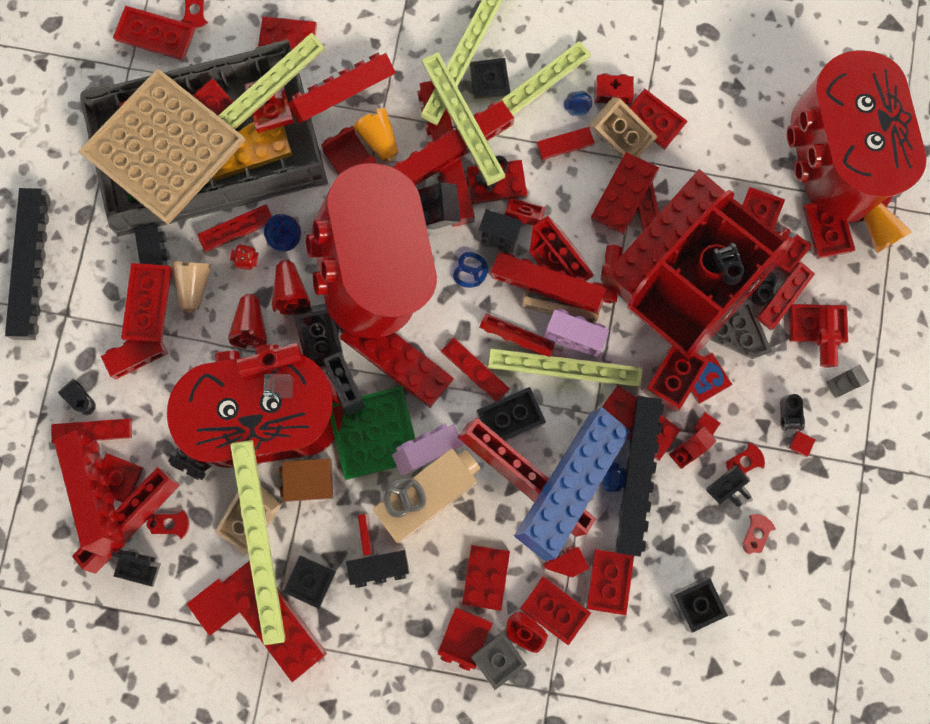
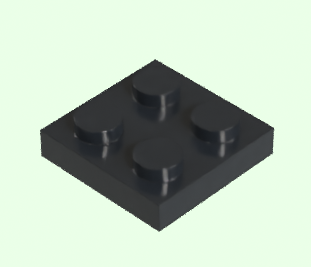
[469,58,510,99]
[283,555,337,609]

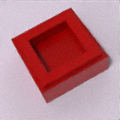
[693,412,721,436]
[788,431,816,457]

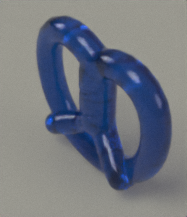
[453,252,488,288]

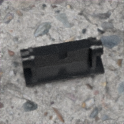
[168,448,211,480]

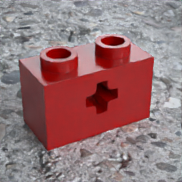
[594,73,634,105]

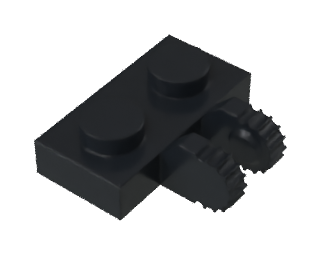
[706,464,752,507]

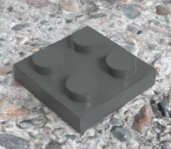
[471,631,527,690]

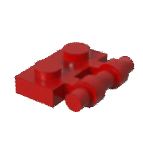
[776,228,812,275]

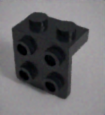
[111,549,161,587]

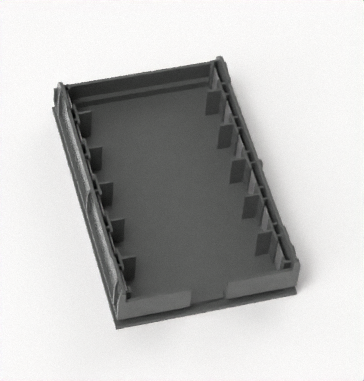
[80,39,328,237]

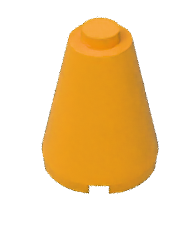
[353,108,399,163]
[863,203,912,253]

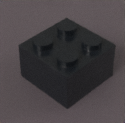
[418,182,461,230]
[478,209,522,253]
[670,577,728,633]

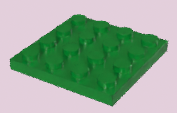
[330,386,416,480]

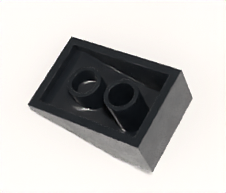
[294,303,344,367]

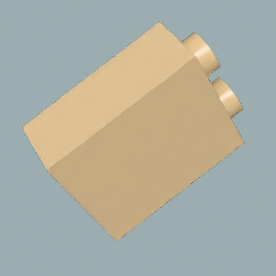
[372,448,481,543]

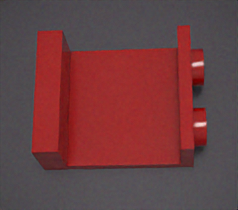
[321,125,377,175]
[437,607,493,671]

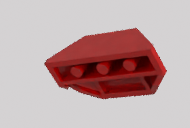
[529,215,594,281]

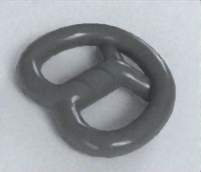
[384,478,426,518]

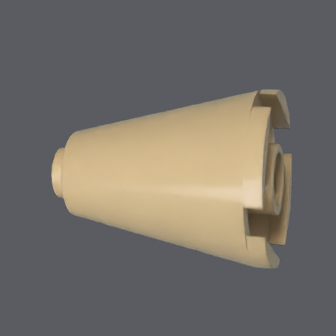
[172,261,211,313]

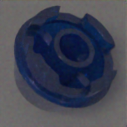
[264,214,301,252]

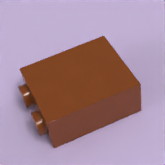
[279,459,333,502]

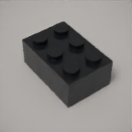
[476,387,546,442]

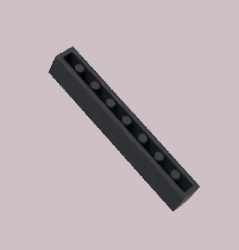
[5,188,51,340]
[615,396,664,557]

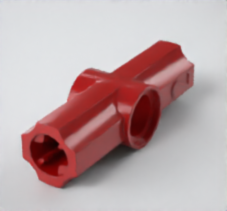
[601,245,623,304]
[816,308,841,368]
[237,343,303,378]

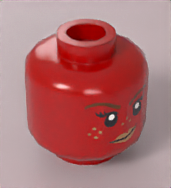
[230,244,259,270]

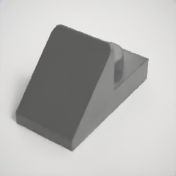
[826,364,869,398]

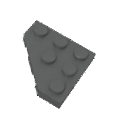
[710,299,772,359]

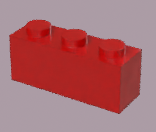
[101,340,168,380]

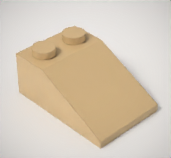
[588,97,657,158]
[215,485,283,555]

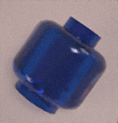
[564,90,592,116]
[601,462,626,492]

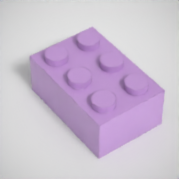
[543,309,609,358]
[392,423,464,476]

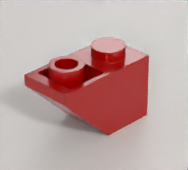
[669,426,716,469]
[542,545,590,578]

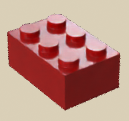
[643,346,709,413]

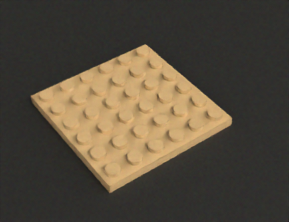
[79,68,246,225]

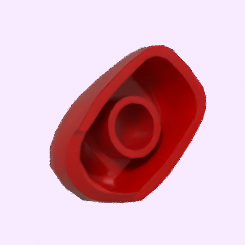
[506,612,548,653]

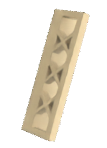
[522,290,599,324]

